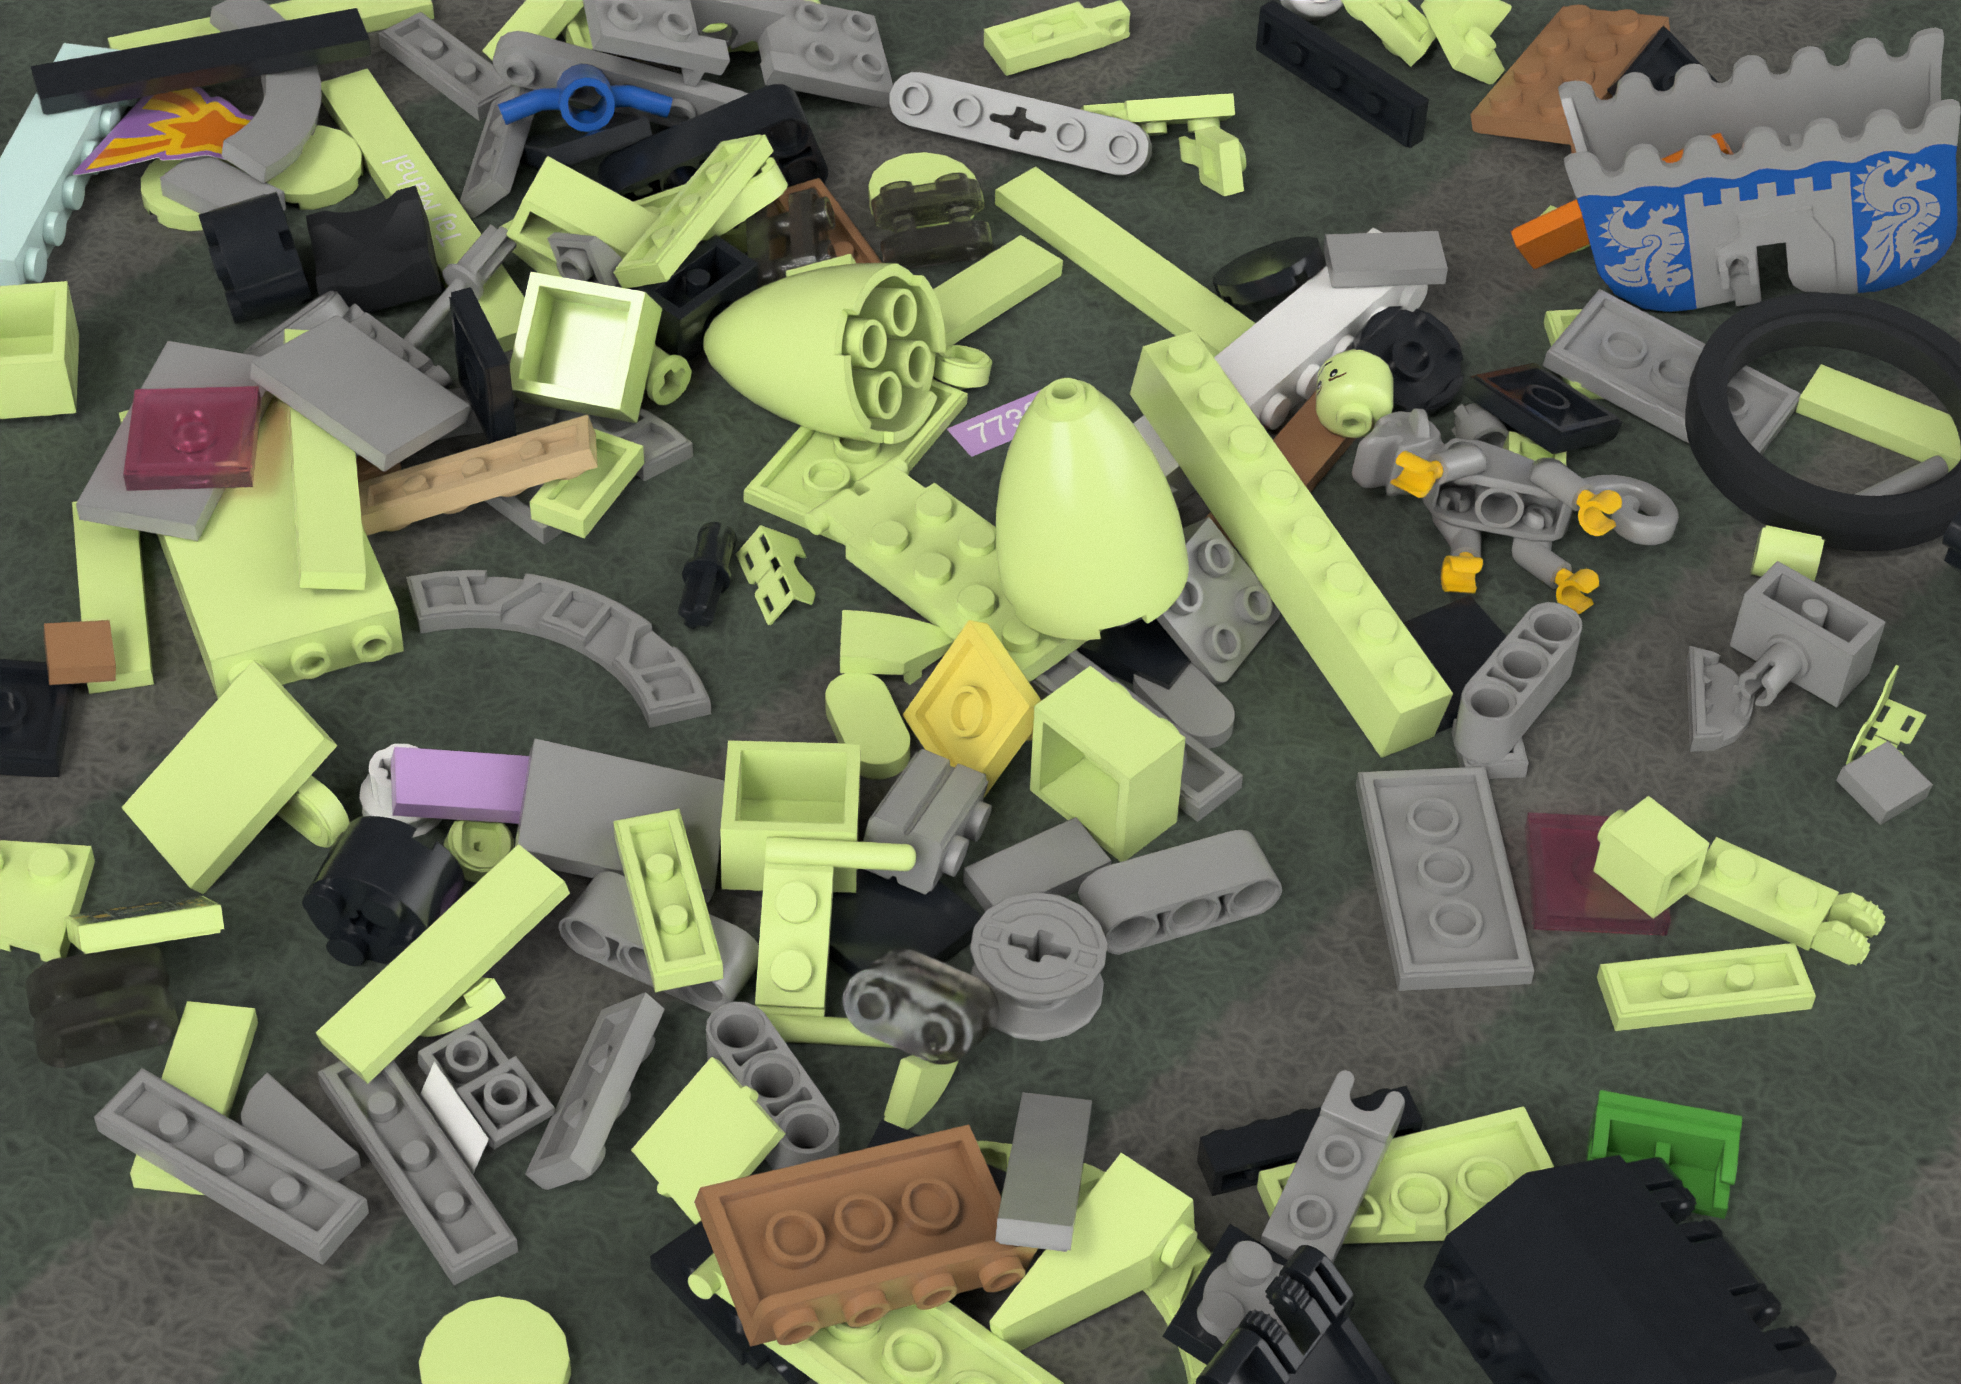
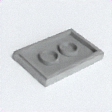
[250,315,470,472]
[515,739,725,903]

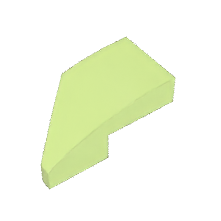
[840,610,954,685]

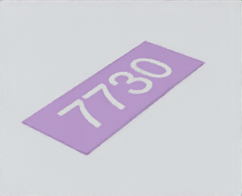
[947,389,1042,457]

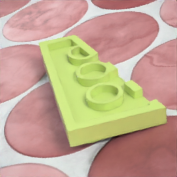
[0,840,95,966]

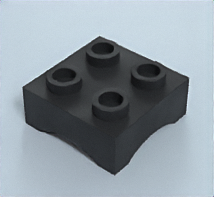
[306,185,442,313]

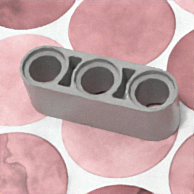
[1453,602,1582,763]
[1078,830,1282,955]
[558,871,759,1013]
[706,1002,839,1170]

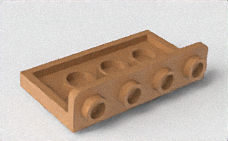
[1470,5,1670,153]
[694,1125,1038,1347]

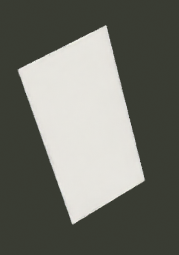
[419,1062,489,1175]

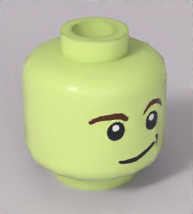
[1316,349,1393,438]

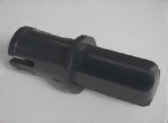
[677,522,737,629]

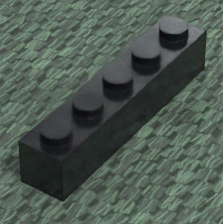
[1197,1086,1423,1196]

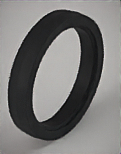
[1685,292,1961,551]

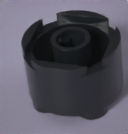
[198,191,313,325]
[302,816,465,966]

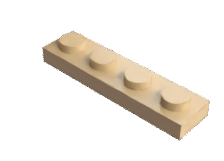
[358,414,598,536]

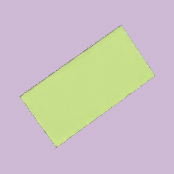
[744,379,968,545]

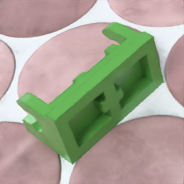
[1586,1090,1742,1219]

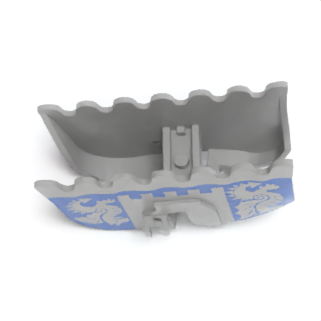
[1558,27,1961,312]

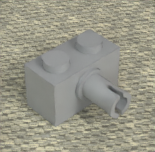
[1730,561,1886,708]

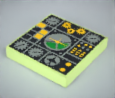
[65,895,224,954]

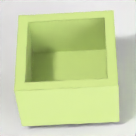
[510,272,662,423]
[0,281,79,419]
[1030,666,1186,862]
[720,741,861,893]

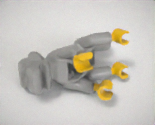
[1352,408,1679,614]

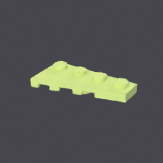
[1257,1106,1554,1244]

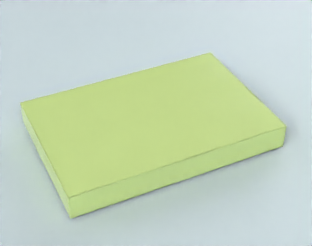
[121,660,338,894]

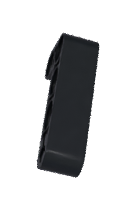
[597,84,829,202]

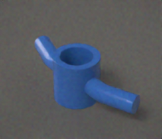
[498,64,673,132]

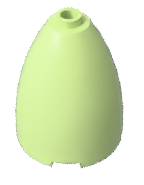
[703,263,946,444]
[996,378,1189,640]

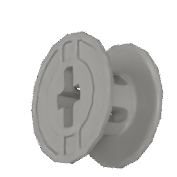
[969,892,1108,1041]

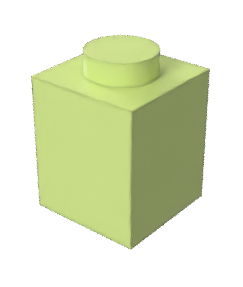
[1594,796,1709,919]

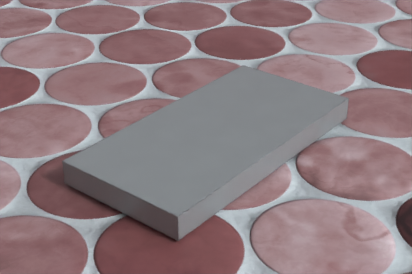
[1542,289,1801,455]
[76,341,274,541]
[1356,766,1534,991]

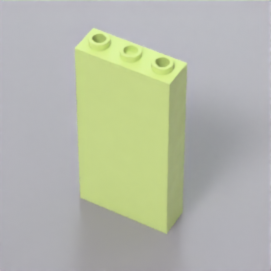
[119,396,404,699]

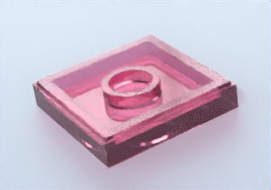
[123,386,261,491]
[1525,813,1671,936]

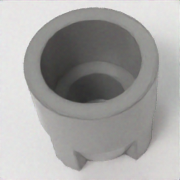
[1452,403,1509,448]

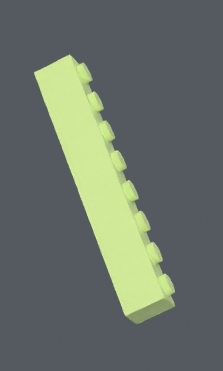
[1130,330,1453,758]

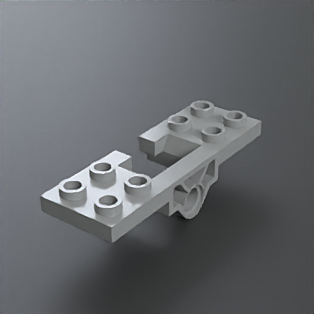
[583,0,893,108]

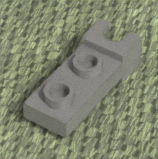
[1260,1070,1405,1263]

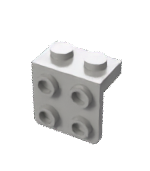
[1119,517,1280,685]

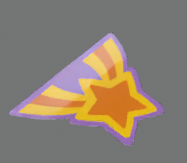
[72,87,253,175]

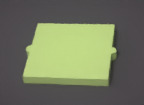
[631,1057,786,1225]

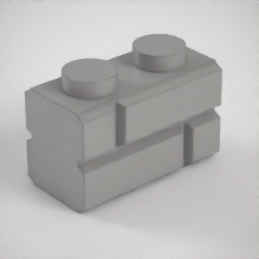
[863,749,992,895]

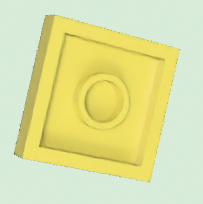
[902,620,1042,797]

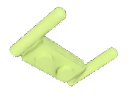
[755,837,916,1048]

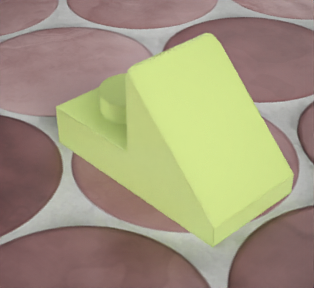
[1420,0,1512,84]

